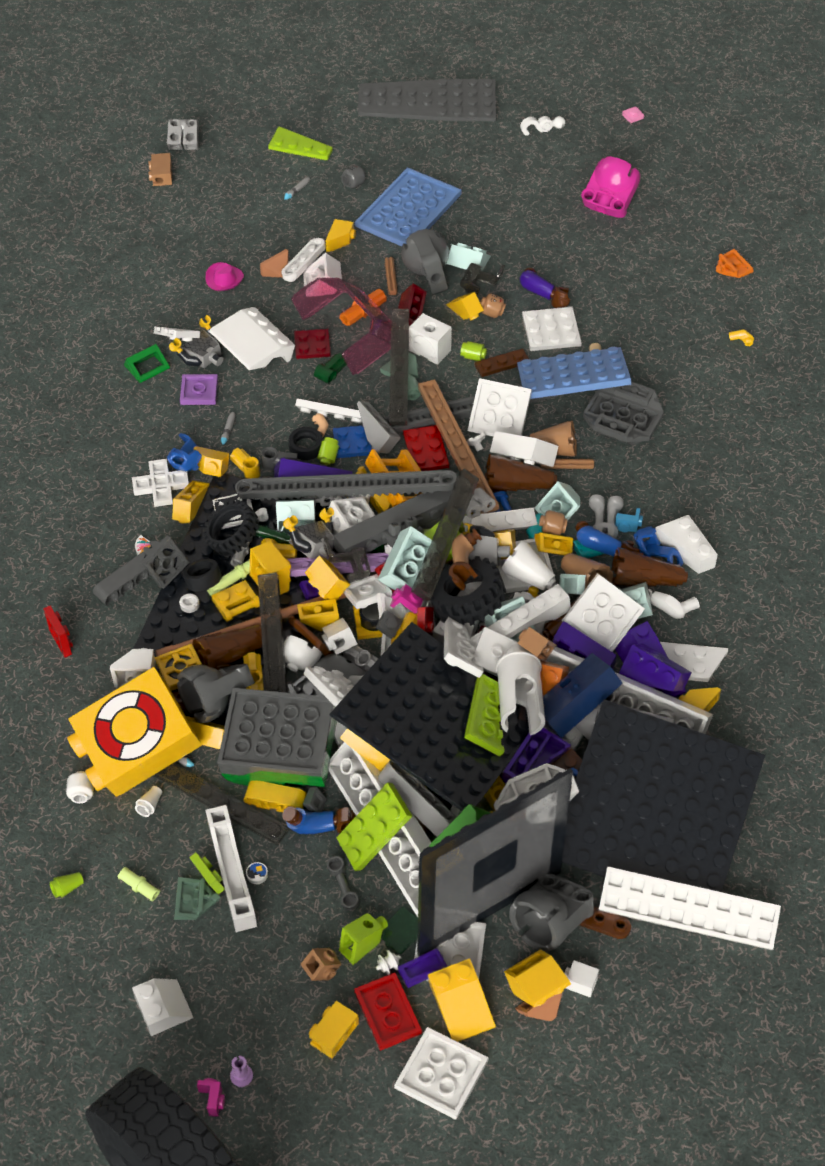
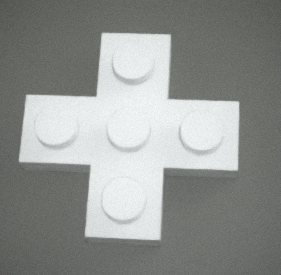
[132,459,189,507]

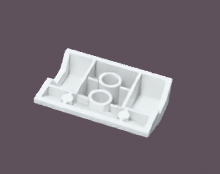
[209,307,295,370]

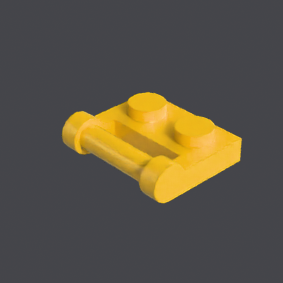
[211,580,262,622]

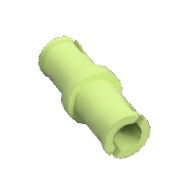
[118,867,160,901]

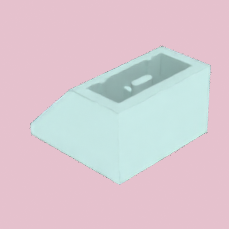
[447,243,491,273]
[276,499,315,534]

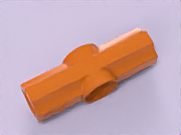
[339,289,386,326]

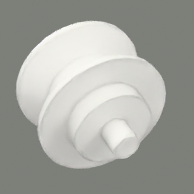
[376,950,401,975]

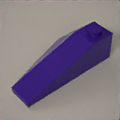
[274,458,353,477]
[615,621,687,698]

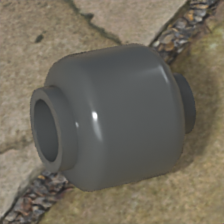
[341,165,366,188]

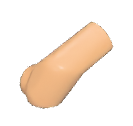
[312,413,329,437]

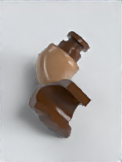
[449,528,482,591]

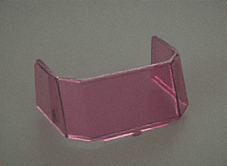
[291,278,397,375]

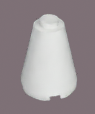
[501,540,556,591]

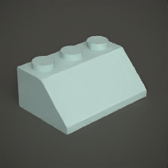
[377,526,442,594]

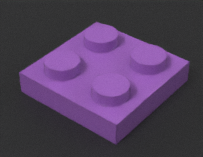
[180,374,218,405]

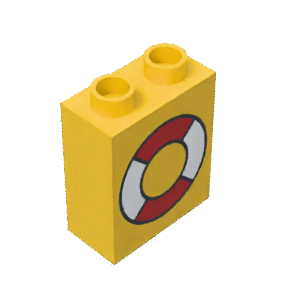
[67,667,202,797]

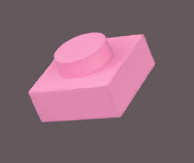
[622,106,644,123]

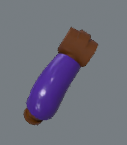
[520,268,570,308]

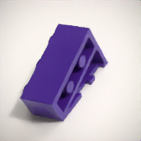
[553,621,616,669]
[619,643,692,691]
[501,728,571,783]

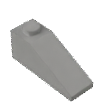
[357,401,401,454]

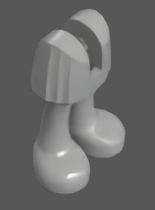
[589,495,624,539]

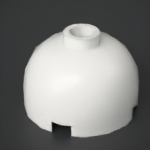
[281,635,322,672]

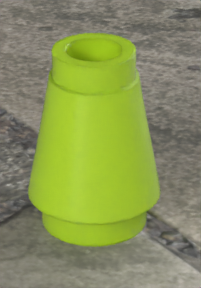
[49,872,84,898]

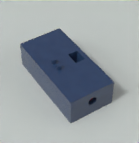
[543,653,623,738]

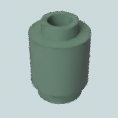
[400,374,421,400]

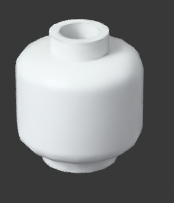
[66,771,94,803]

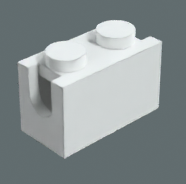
[321,618,357,655]

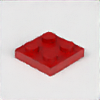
[43,606,73,658]

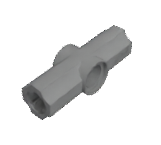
[343,645,378,672]

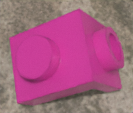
[390,584,424,614]
[197,1078,225,1117]

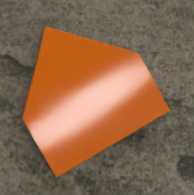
[716,249,753,278]

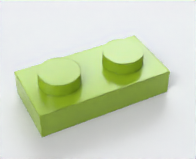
[189,853,225,895]

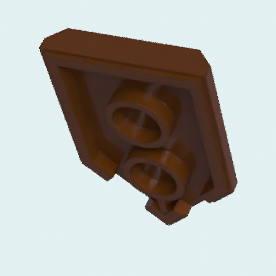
[288,615,333,656]

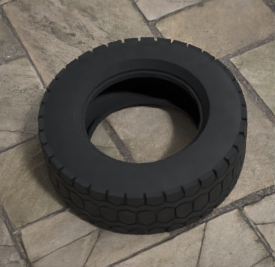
[85,1067,239,1166]

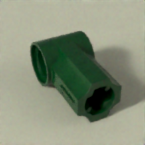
[314,353,347,385]

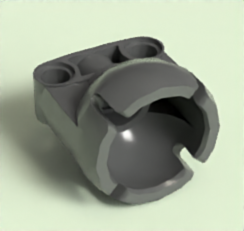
[401,229,449,295]
[177,664,255,723]
[509,874,594,952]

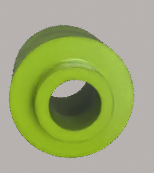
[460,341,487,361]
[317,437,339,466]

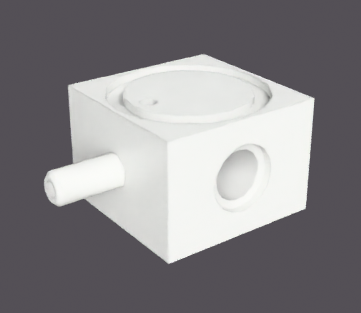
[403,313,452,365]
[326,495,375,534]

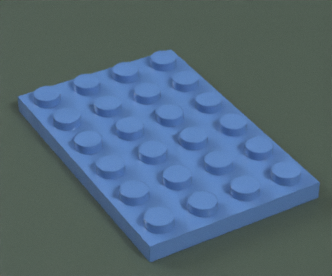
[355,168,461,246]
[517,347,631,399]

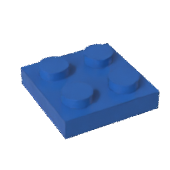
[333,425,372,458]

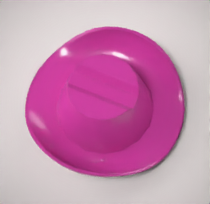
[205,262,244,291]

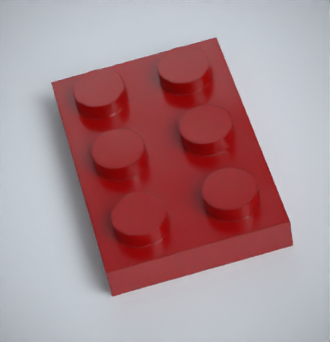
[403,425,449,471]
[354,973,422,1051]

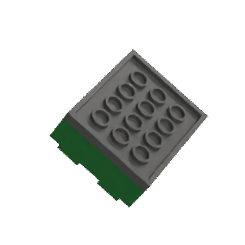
[217,688,337,787]

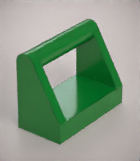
[124,344,170,383]

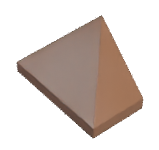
[260,249,289,278]
[515,993,562,1021]

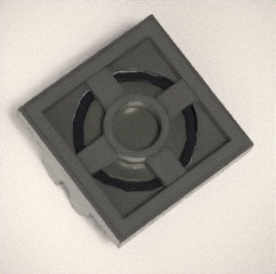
[141,535,189,589]

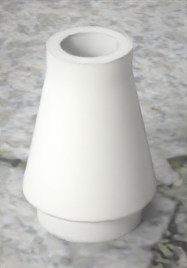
[135,786,162,817]

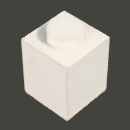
[564,961,599,997]

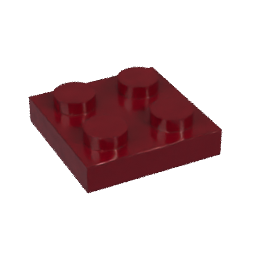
[294,329,330,359]

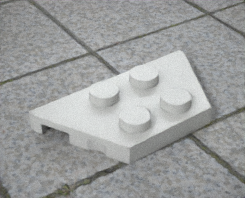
[660,642,728,682]

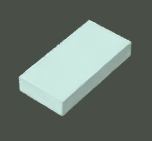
[559,574,586,594]

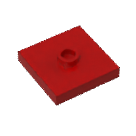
[417,607,434,637]

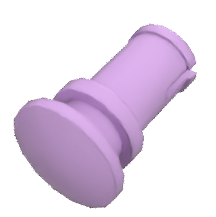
[230,1056,253,1087]

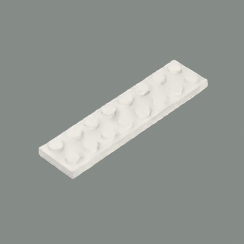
[598,867,781,950]

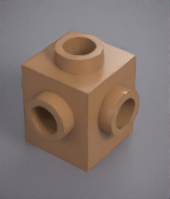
[300,948,342,981]

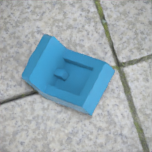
[615,508,643,532]

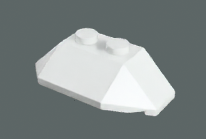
[494,763,579,810]

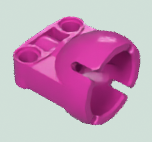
[581,156,641,218]

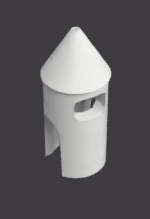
[496,643,545,736]

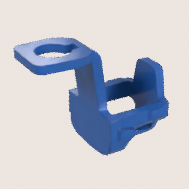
[167,433,202,472]
[634,526,683,566]

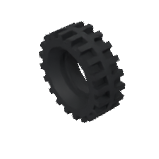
[427,556,506,626]

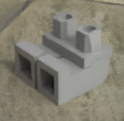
[167,119,199,150]

